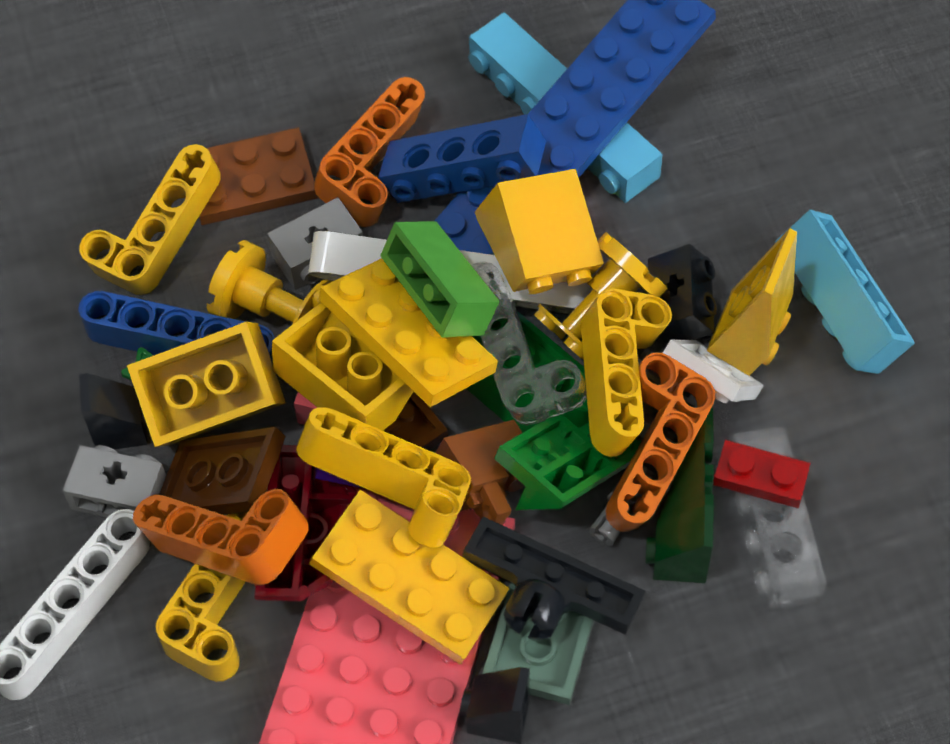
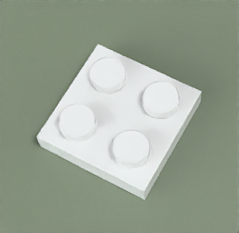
[663,340,764,403]

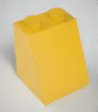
[475,169,604,294]

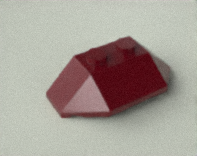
[254,445,358,601]

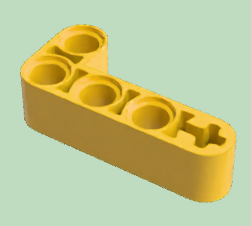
[79,144,221,295]
[581,289,672,457]
[296,407,471,547]
[156,512,248,682]

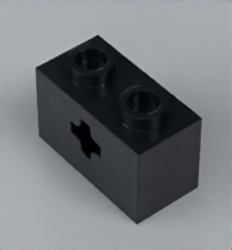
[648,244,717,344]

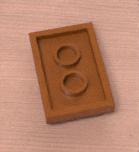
[199,127,318,225]

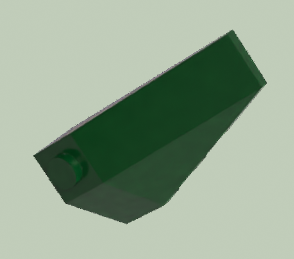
[645,407,714,583]

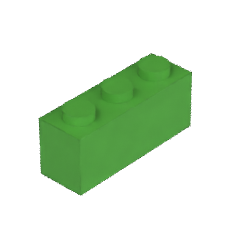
[380,221,500,338]

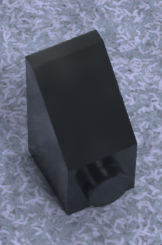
[79,373,148,450]
[459,667,530,744]

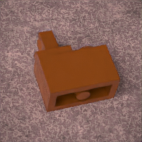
[436,420,525,525]

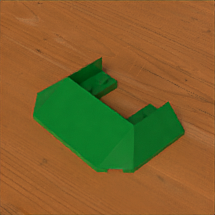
[466,306,641,510]

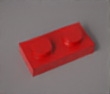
[713,440,811,509]

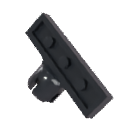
[463,517,646,641]

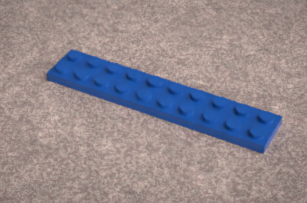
[435,0,716,255]

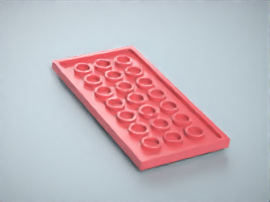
[259,486,515,744]

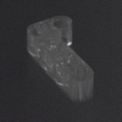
[472,261,587,425]

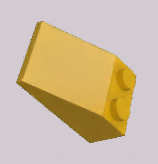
[707,228,797,376]

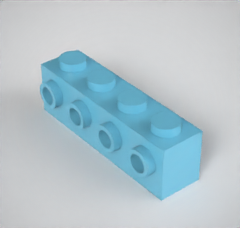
[775,210,915,374]

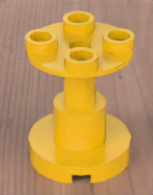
[534,232,668,360]
[207,240,332,324]

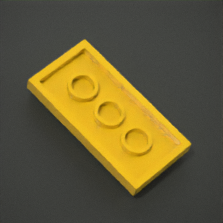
[318,258,498,407]
[309,490,510,665]

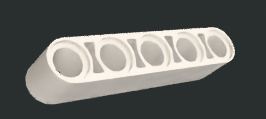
[0,509,150,700]

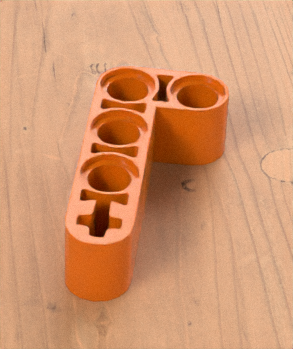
[314,77,425,227]
[605,352,715,532]
[133,489,309,585]

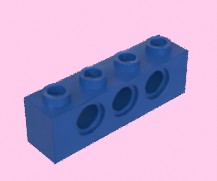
[378,114,546,203]

